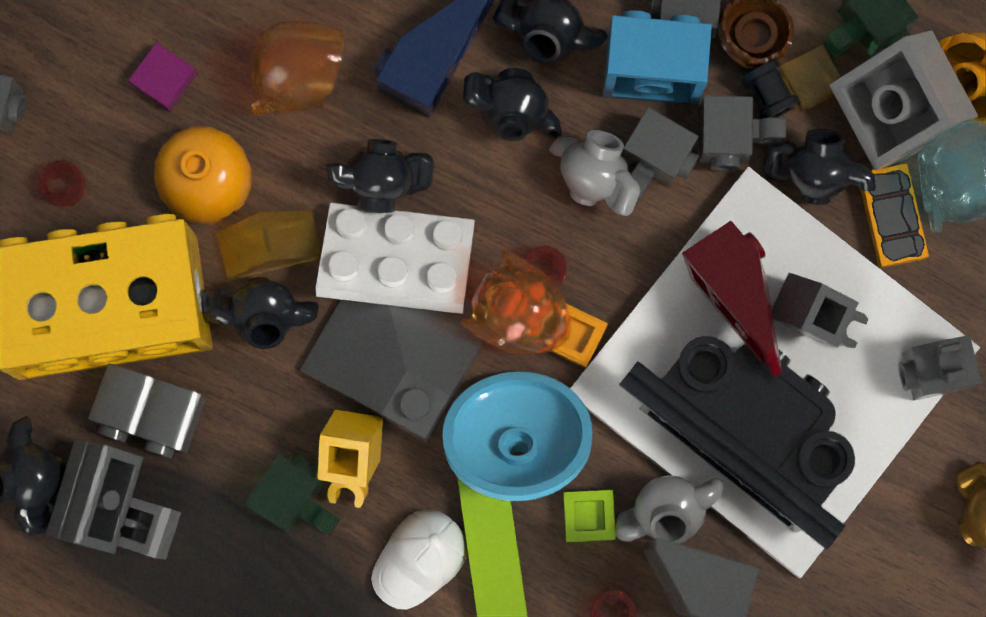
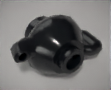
[493,0,608,63]
[463,68,562,142]
[763,129,876,205]
[326,139,434,213]
[202,277,319,349]
[0,416,65,536]

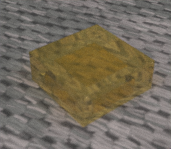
[779,45,841,112]

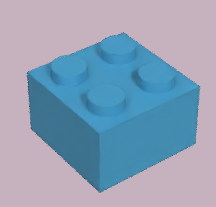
[602,11,712,106]

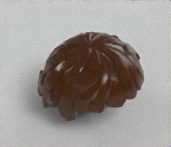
[717,0,794,68]

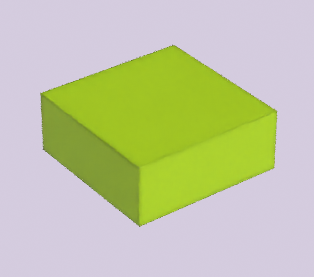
[563,490,616,542]

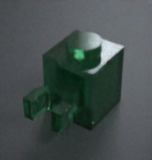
[823,0,919,59]
[245,453,341,536]

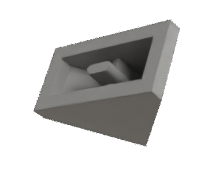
[117,497,181,560]

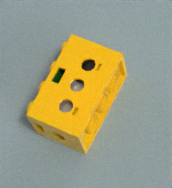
[0,214,213,380]

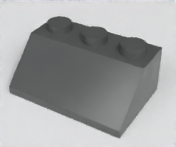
[643,538,759,617]

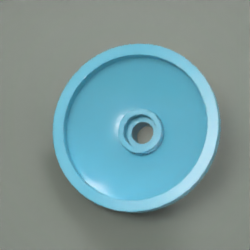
[442,372,592,501]

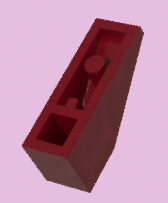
[682,221,782,377]

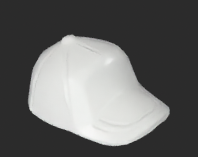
[371,510,467,610]

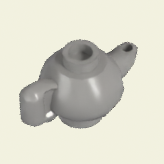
[549,130,641,216]
[615,475,724,544]

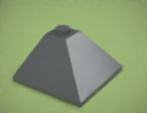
[299,297,499,443]

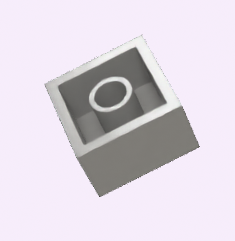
[829,30,978,170]

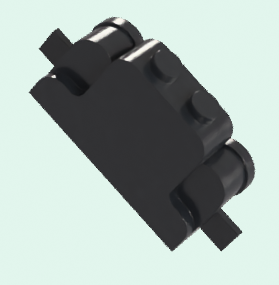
[619,336,855,550]

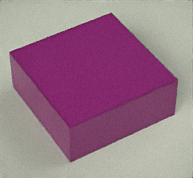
[128,42,198,112]

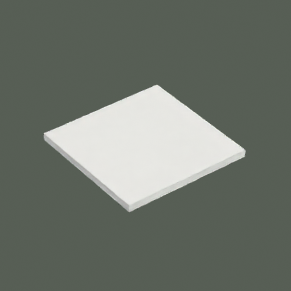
[570,167,980,578]

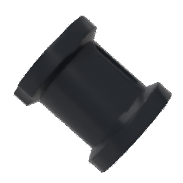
[741,60,801,119]

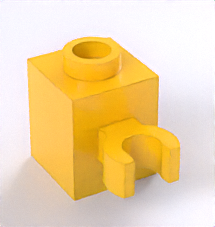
[317,410,383,508]

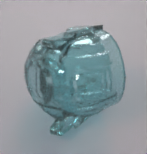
[918,121,986,234]

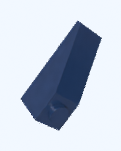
[374,0,495,118]

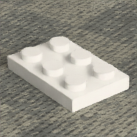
[316,203,475,314]

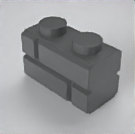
[45,439,143,554]

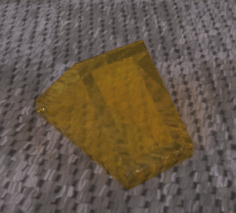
[217,210,322,280]

